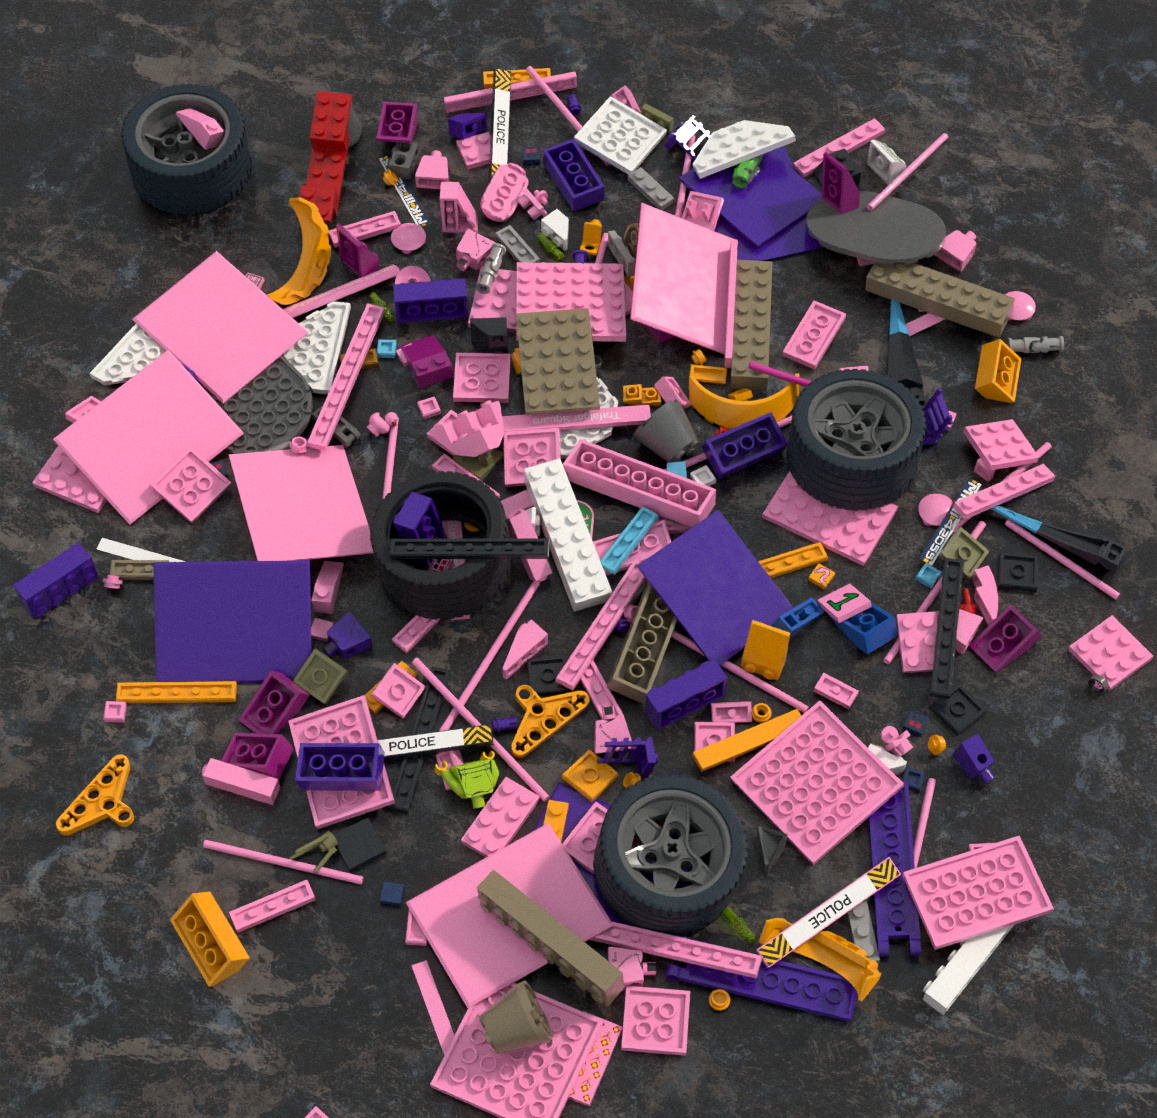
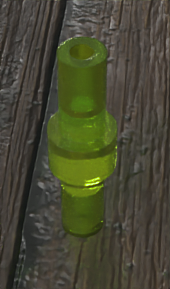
[537,233,564,260]
[369,292,395,321]
[723,907,757,943]

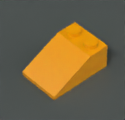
[741,620,790,681]

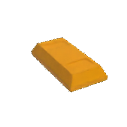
[690,364,727,385]

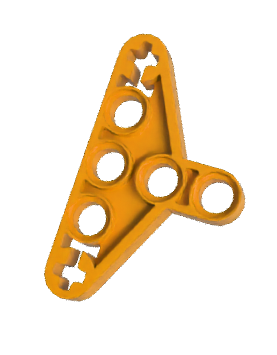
[511,685,590,758]
[56,755,134,836]

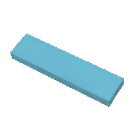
[600,506,659,575]

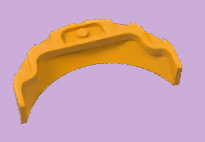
[267,197,331,305]
[688,374,799,430]
[759,918,881,1002]

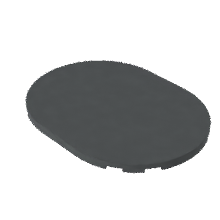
[806,191,946,265]
[200,355,313,454]

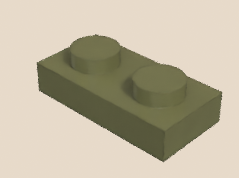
[641,104,674,134]

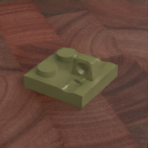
[452,448,504,481]
[938,527,989,580]
[293,649,348,704]

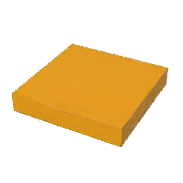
[562,749,619,803]

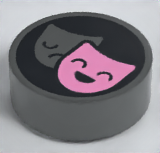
[1087,674,1108,694]

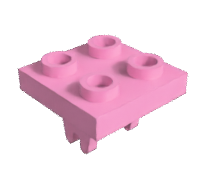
[682,191,724,231]

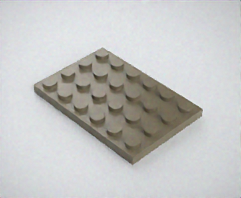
[516,308,600,415]

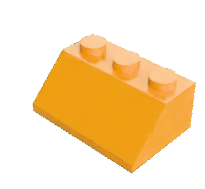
[975,339,1021,403]

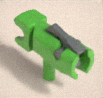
[732,154,763,188]

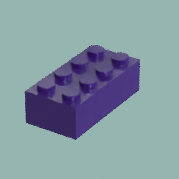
[543,139,605,212]
[393,279,469,323]
[702,412,788,480]
[393,492,448,569]
[13,542,98,620]
[645,659,728,731]
[295,743,385,791]

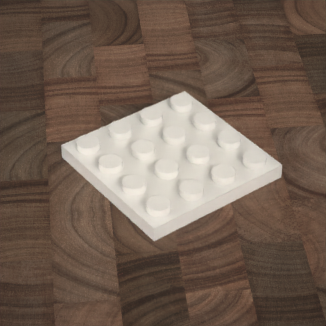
[574,96,667,176]

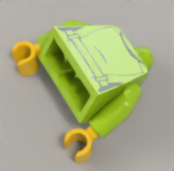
[435,751,499,808]

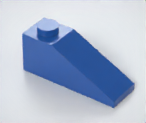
[771,598,825,638]

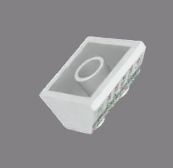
[867,139,907,185]

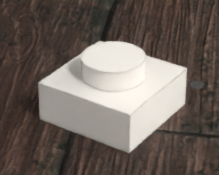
[690,465,716,486]

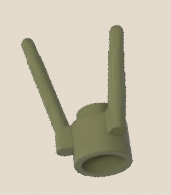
[289,831,339,873]

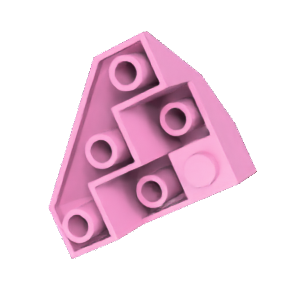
[429,400,504,457]

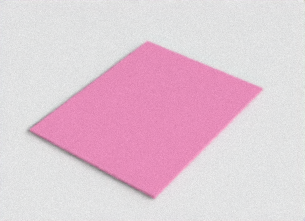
[630,203,733,355]
[132,251,308,404]
[53,350,244,525]
[229,445,373,561]
[406,823,614,1009]

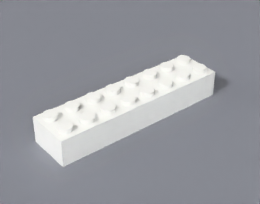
[523,458,612,612]

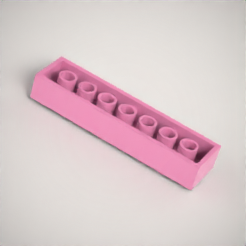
[563,439,716,527]

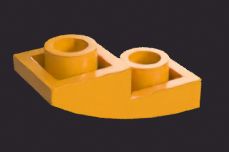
[623,384,662,406]

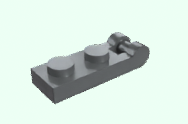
[312,406,361,448]

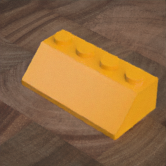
[170,892,250,987]

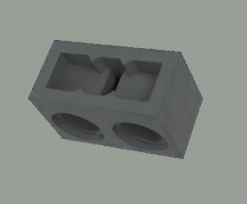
[387,141,419,180]

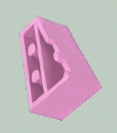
[440,182,478,233]

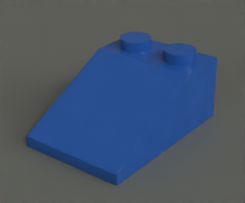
[828,603,898,654]

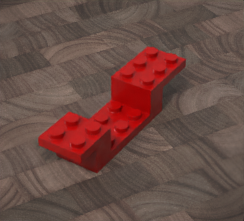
[296,91,352,224]

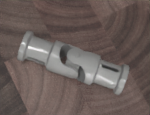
[476,243,506,294]
[1007,336,1064,354]

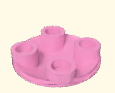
[391,223,426,254]
[1005,291,1036,320]
[918,494,954,526]

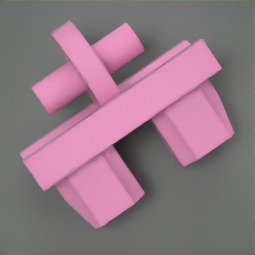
[517,187,548,220]
[881,726,913,756]

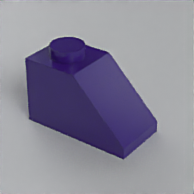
[448,113,487,140]

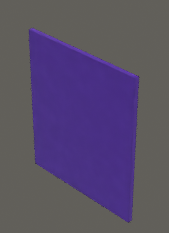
[679,151,822,248]
[637,510,793,666]

